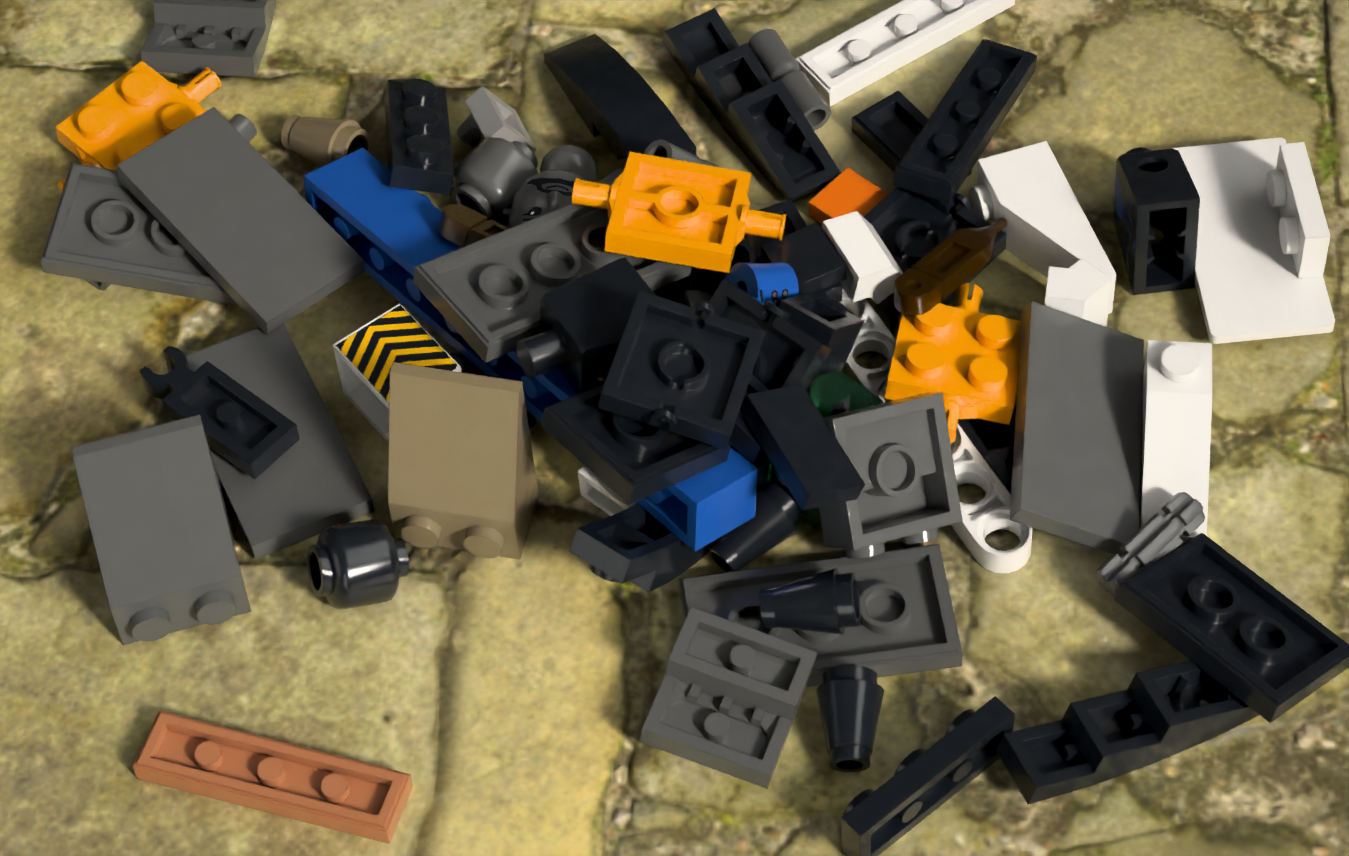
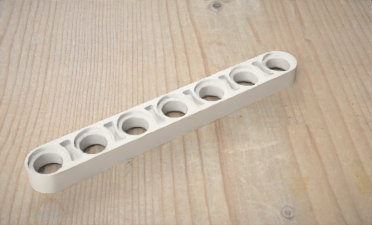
[840,287,1032,574]

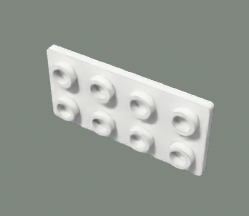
[1172,138,1335,344]

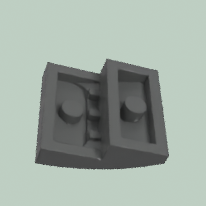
[140,0,276,77]
[640,607,818,789]

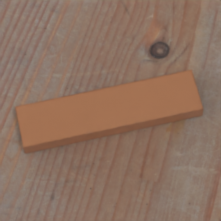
[133,711,413,844]

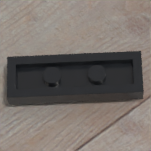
[384,79,454,195]
[841,696,1015,856]

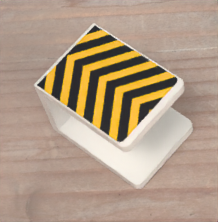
[333,303,462,443]

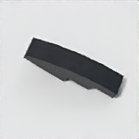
[663,8,841,202]
[544,34,697,161]
[996,660,1259,804]

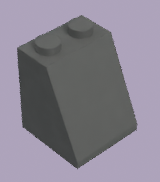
[71,415,251,645]

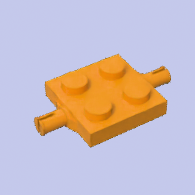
[55,61,221,193]
[571,151,787,273]
[884,283,1021,444]

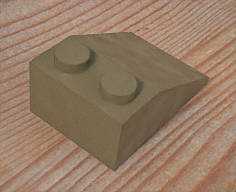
[388,362,539,560]

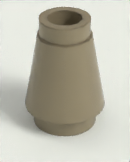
[281,115,372,167]

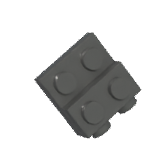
[819,392,963,559]

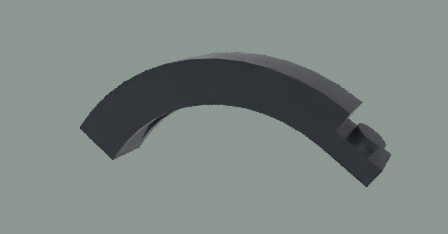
[569,292,864,593]

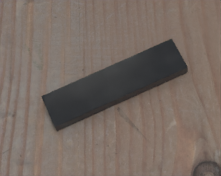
[893,39,1037,204]

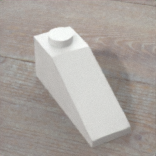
[970,141,1116,314]
[1140,340,1212,545]

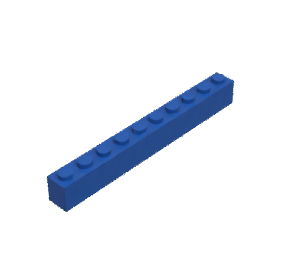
[304,148,758,552]

